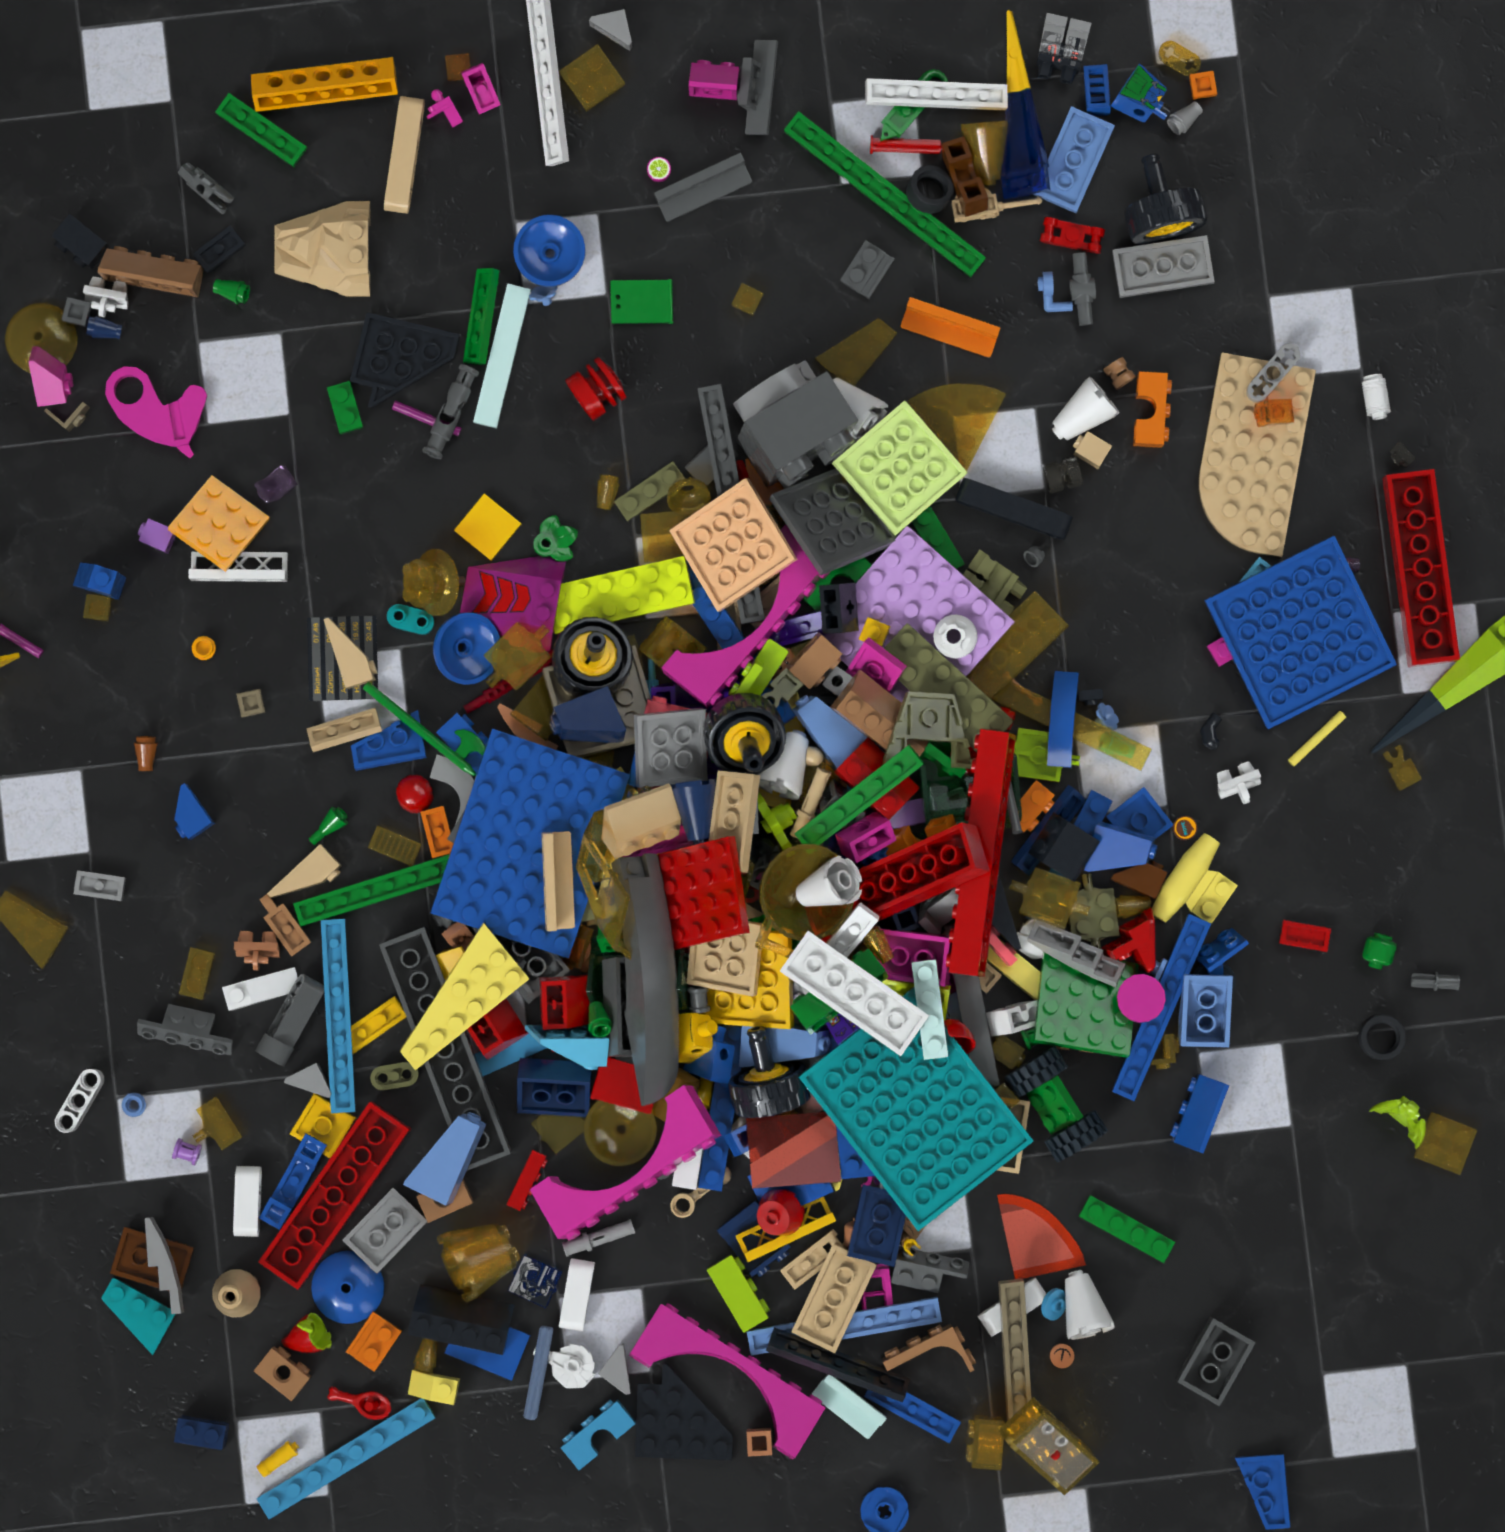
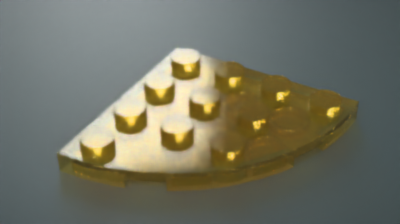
[907,383,1006,479]

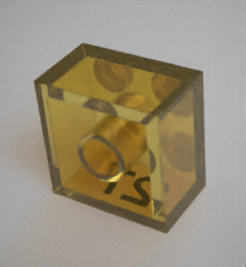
[966,1414,1005,1470]

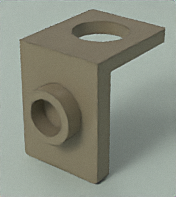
[44,402,90,432]

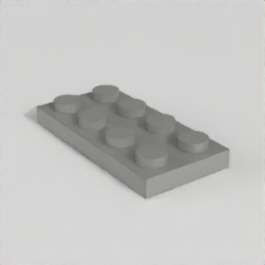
[1112,235,1215,298]

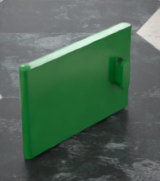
[610,279,673,324]

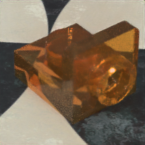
[1254,399,1294,427]

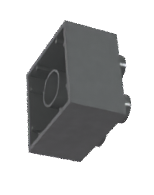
[737,371,858,489]

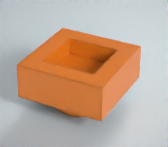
[1189,71,1217,100]

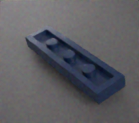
[1011,785,1086,876]

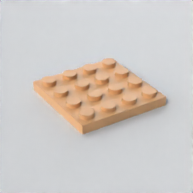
[669,478,798,612]

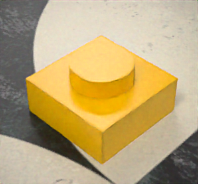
[859,617,891,647]

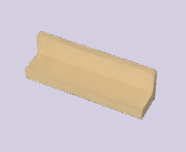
[541,831,575,931]

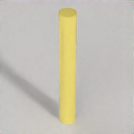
[1288,711,1346,766]

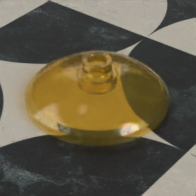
[5,303,77,373]
[584,1100,657,1166]

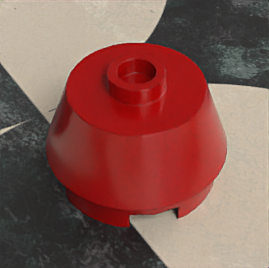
[757,1189,805,1236]

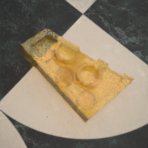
[815,318,897,386]
[0,891,68,969]

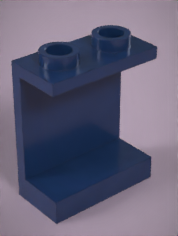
[717,1200,791,1277]

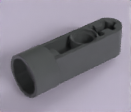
[255,974,324,1067]

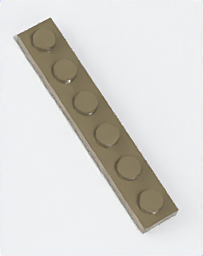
[998,1278,1033,1424]

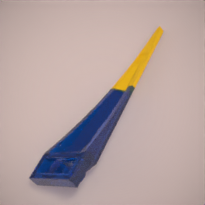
[1001,10,1051,200]

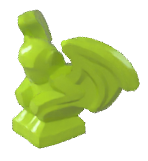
[1369,1096,1426,1149]

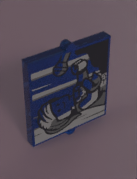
[508,1254,562,1308]

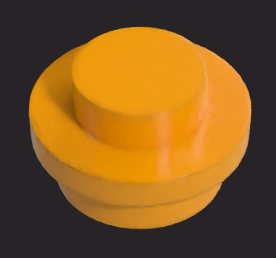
[192,636,216,660]

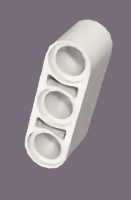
[55,1069,104,1133]
[233,1166,262,1237]
[559,1258,595,1332]
[977,1277,1046,1337]

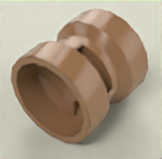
[1103,357,1136,390]

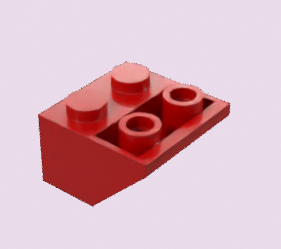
[540,975,589,1030]
[467,998,529,1060]

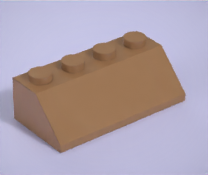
[98,246,204,297]
[830,669,928,757]

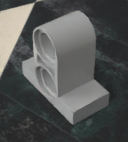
[918,887,959,934]

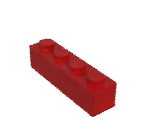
[506,1150,548,1211]

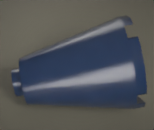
[670,779,717,845]

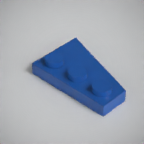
[351,710,427,771]
[1235,1454,1291,1530]

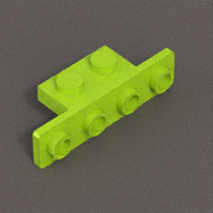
[728,639,788,696]

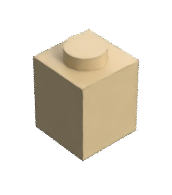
[1073,431,1112,469]

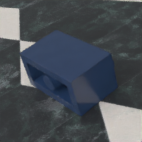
[174,1415,230,1450]

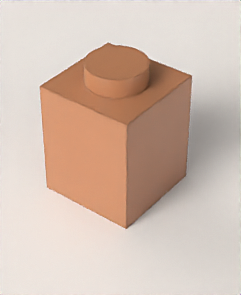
[747,1428,772,1456]

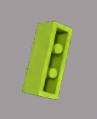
[707,1254,770,1333]

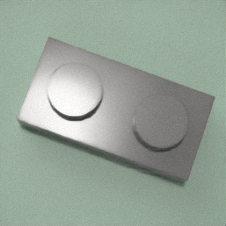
[73,870,126,901]

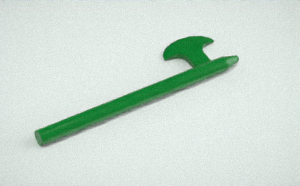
[363,682,485,776]

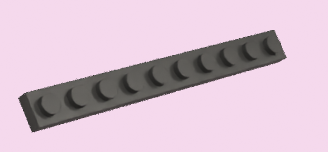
[698,384,765,625]

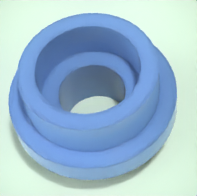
[122,1093,146,1117]

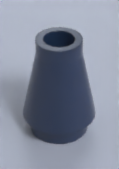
[86,315,122,339]

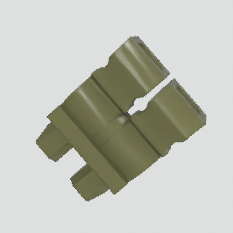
[963,549,1027,616]

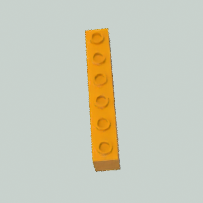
[251,57,398,112]

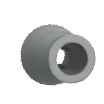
[1167,101,1203,135]

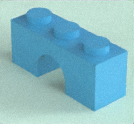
[561,1399,636,1470]

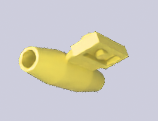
[1152,833,1238,924]

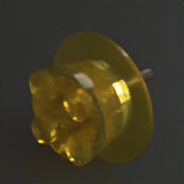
[402,549,466,616]

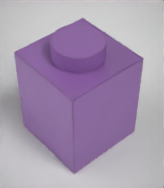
[138,518,176,554]

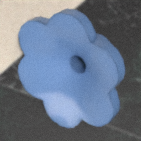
[529,286,558,306]
[1095,703,1119,730]

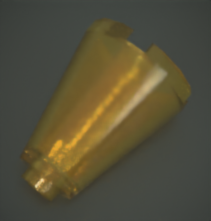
[961,120,1008,185]

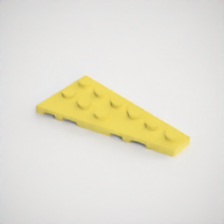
[400,922,529,1070]

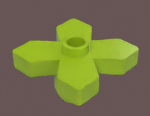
[758,792,797,853]

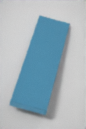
[475,1034,547,1076]

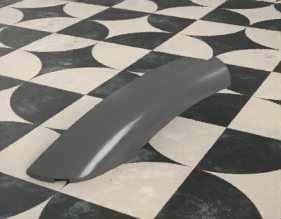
[611,853,679,1106]

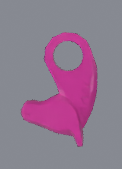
[105,366,207,458]

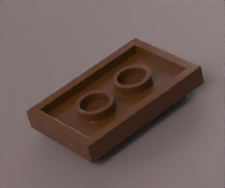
[110,1226,195,1291]

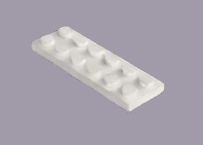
[780,931,929,1056]

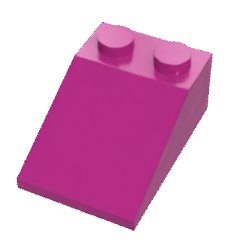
[875,929,952,987]

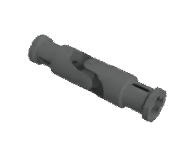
[422,364,479,459]

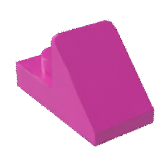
[461,63,501,114]

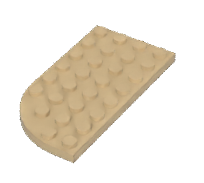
[1199,353,1316,558]

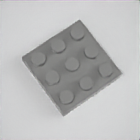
[634,708,708,788]

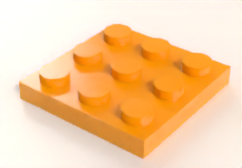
[168,475,270,572]

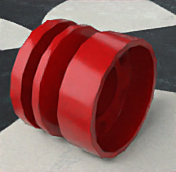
[565,357,627,421]

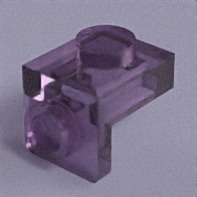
[254,465,298,503]

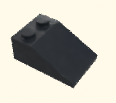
[992,879,1021,950]

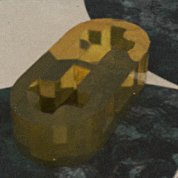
[1158,41,1201,76]

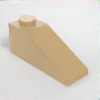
[324,618,378,689]
[267,844,342,898]

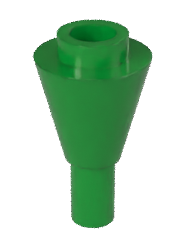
[309,807,348,845]

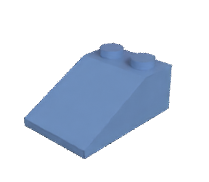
[1178,974,1233,1047]

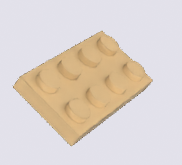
[709,771,760,873]
[791,1244,877,1353]

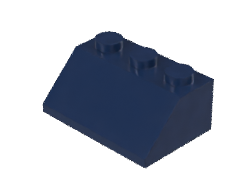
[517,1058,592,1117]

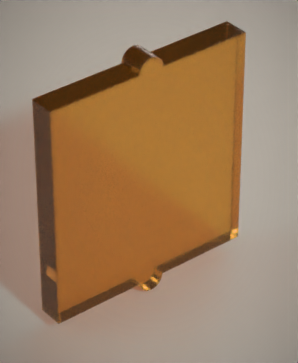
[561,924,594,970]

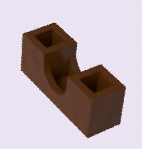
[942,136,988,217]

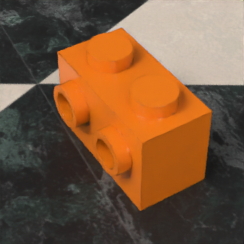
[1006,780,1055,833]

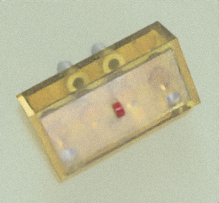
[998,1397,1100,1495]

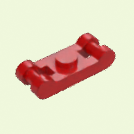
[1040,217,1105,254]

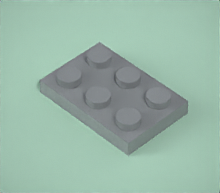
[343,1188,427,1274]

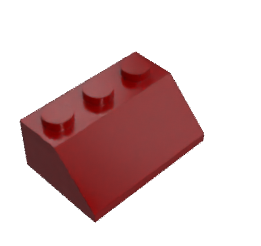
[834,737,920,820]

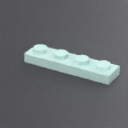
[912,959,949,1060]

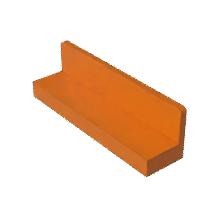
[901,297,1000,358]

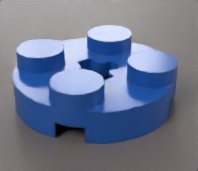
[860,1486,909,1532]

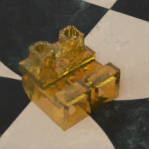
[638,616,706,678]

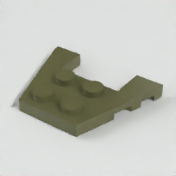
[883,691,973,769]

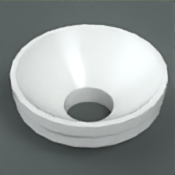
[933,614,978,659]

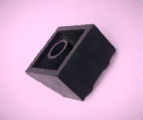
[1028,812,1100,882]

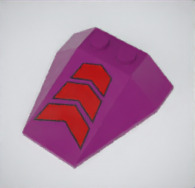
[460,556,567,653]

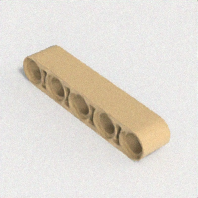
[384,96,425,214]

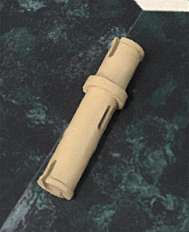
[790,768,832,839]

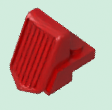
[1101,908,1156,973]

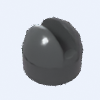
[1023,546,1045,567]

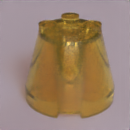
[437,1223,520,1302]

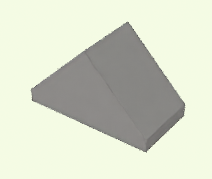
[589,9,632,51]
[284,1063,331,1098]
[598,1344,631,1395]

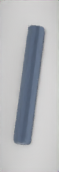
[523,1325,553,1420]

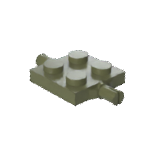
[1065,874,1120,949]

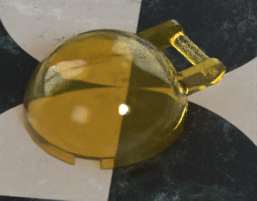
[755,844,854,958]

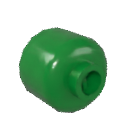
[1362,933,1397,970]

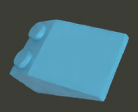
[525,1024,609,1070]

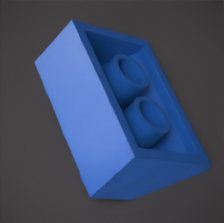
[1170,1074,1230,1153]

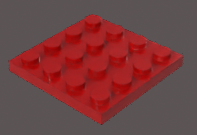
[658,836,750,950]

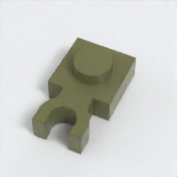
[763,668,803,708]

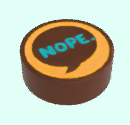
[1172,816,1197,840]

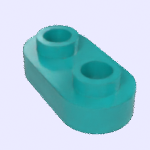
[387,604,435,635]

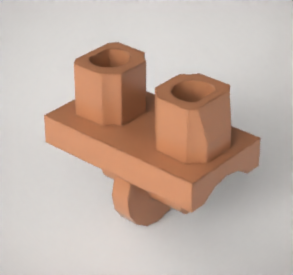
[234,931,280,971]

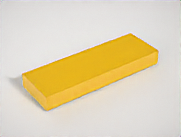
[351,996,406,1054]

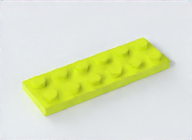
[554,556,695,635]

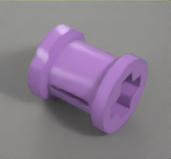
[172,1138,202,1166]

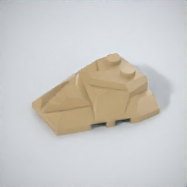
[275,201,370,297]

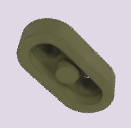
[370,1062,419,1090]

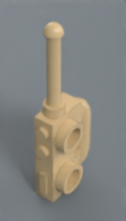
[952,188,1042,223]

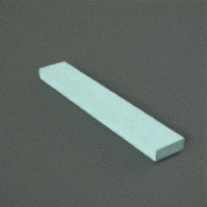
[473,284,531,428]

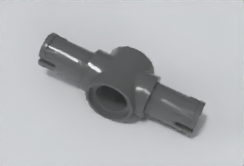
[1070,252,1096,326]

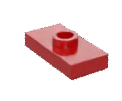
[1279,920,1331,952]

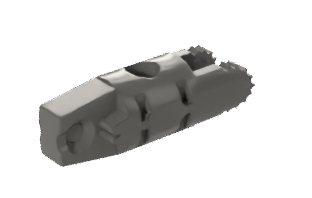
[178,163,234,214]

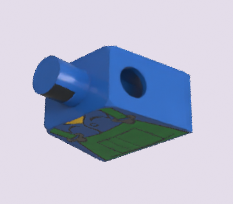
[1111,64,1172,122]

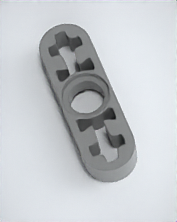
[1246,343,1300,403]

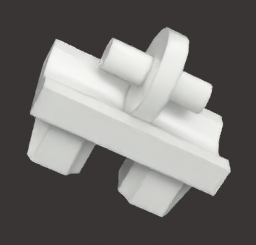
[83,276,129,317]

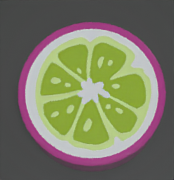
[647,157,671,182]

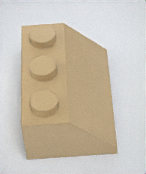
[601,783,681,859]

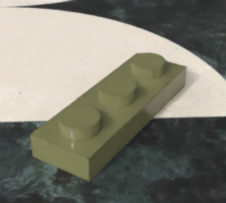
[614,461,687,522]

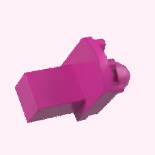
[426,89,463,128]

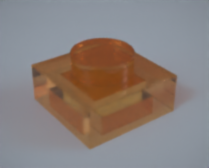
[445,53,471,81]

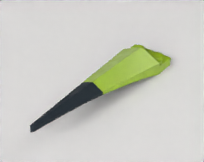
[1371,615,1505,753]

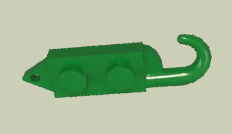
[880,69,948,141]

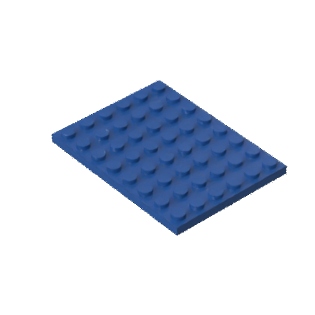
[430,729,630,958]

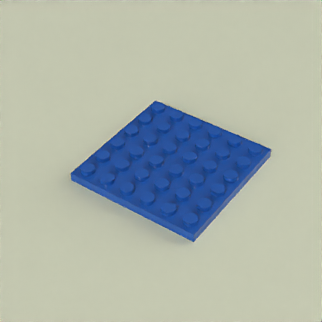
[1204,535,1397,729]

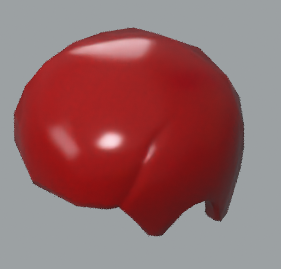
[396,775,434,813]

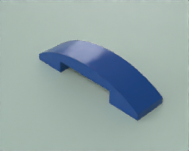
[1047,671,1079,768]
[259,1133,327,1230]

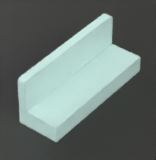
[812,1374,887,1439]

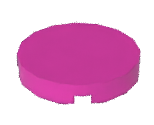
[1117,974,1166,1023]

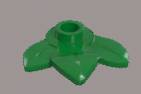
[533,515,578,562]

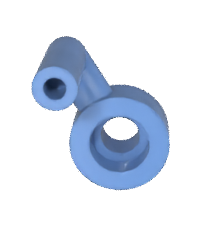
[1038,271,1073,312]

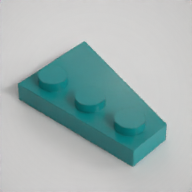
[101,1277,176,1355]

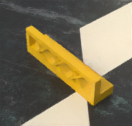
[735,1196,836,1262]

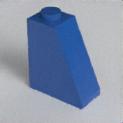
[73,563,126,600]
[1084,821,1158,872]

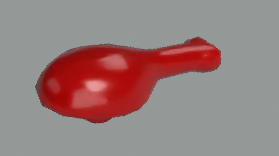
[327,1386,392,1420]

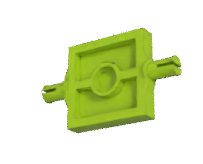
[1012,728,1080,783]

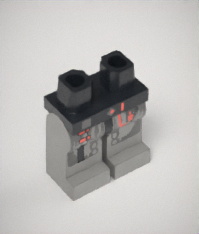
[1036,13,1092,85]

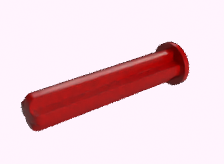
[870,135,941,154]

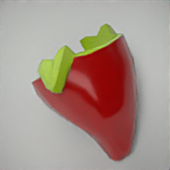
[281,1313,332,1353]

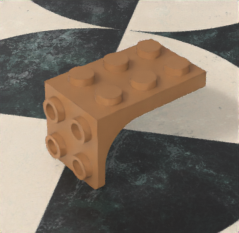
[881,1324,976,1372]

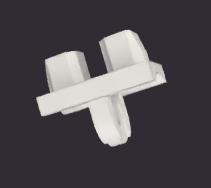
[1217,761,1261,804]

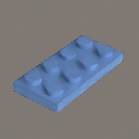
[1033,106,1115,213]

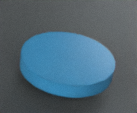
[1041,1288,1066,1320]

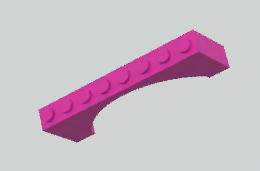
[661,524,830,709]
[530,1085,721,1241]
[628,1303,825,1460]

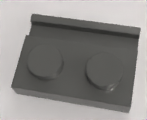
[840,240,895,299]

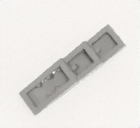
[1027,920,1125,988]
[145,1217,184,1314]

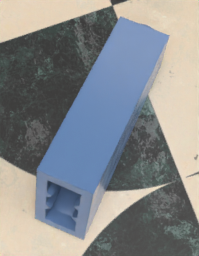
[792,695,885,780]
[739,1023,830,1067]
[403,1112,486,1205]

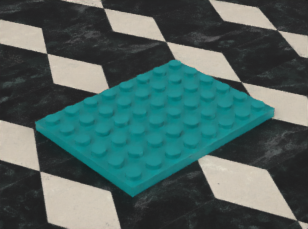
[799,987,1033,1231]

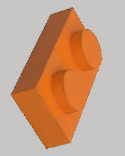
[420,806,453,859]

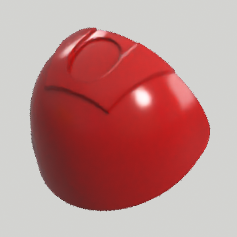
[944,1019,976,1054]

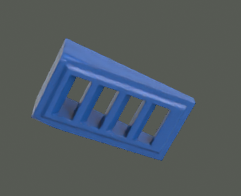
[1083,64,1111,116]

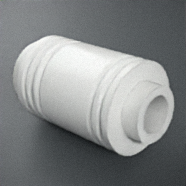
[1362,374,1391,420]

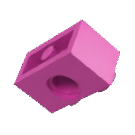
[835,812,896,863]

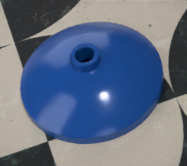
[514,215,586,287]
[433,612,501,685]
[311,1251,384,1324]

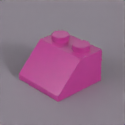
[689,60,739,100]
[28,346,73,407]

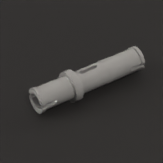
[562,1219,635,1257]

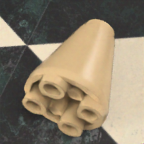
[212,1269,261,1317]

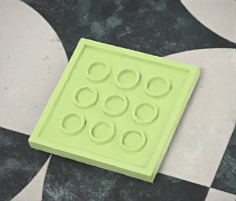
[832,400,968,536]

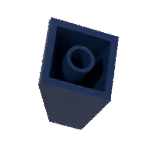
[549,686,626,743]

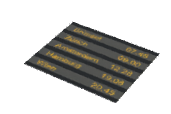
[307,616,378,701]

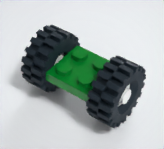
[1004,1046,1108,1162]

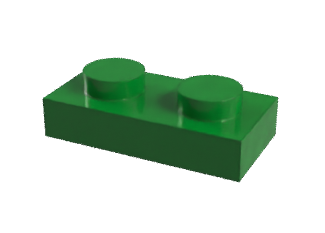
[327,381,363,434]

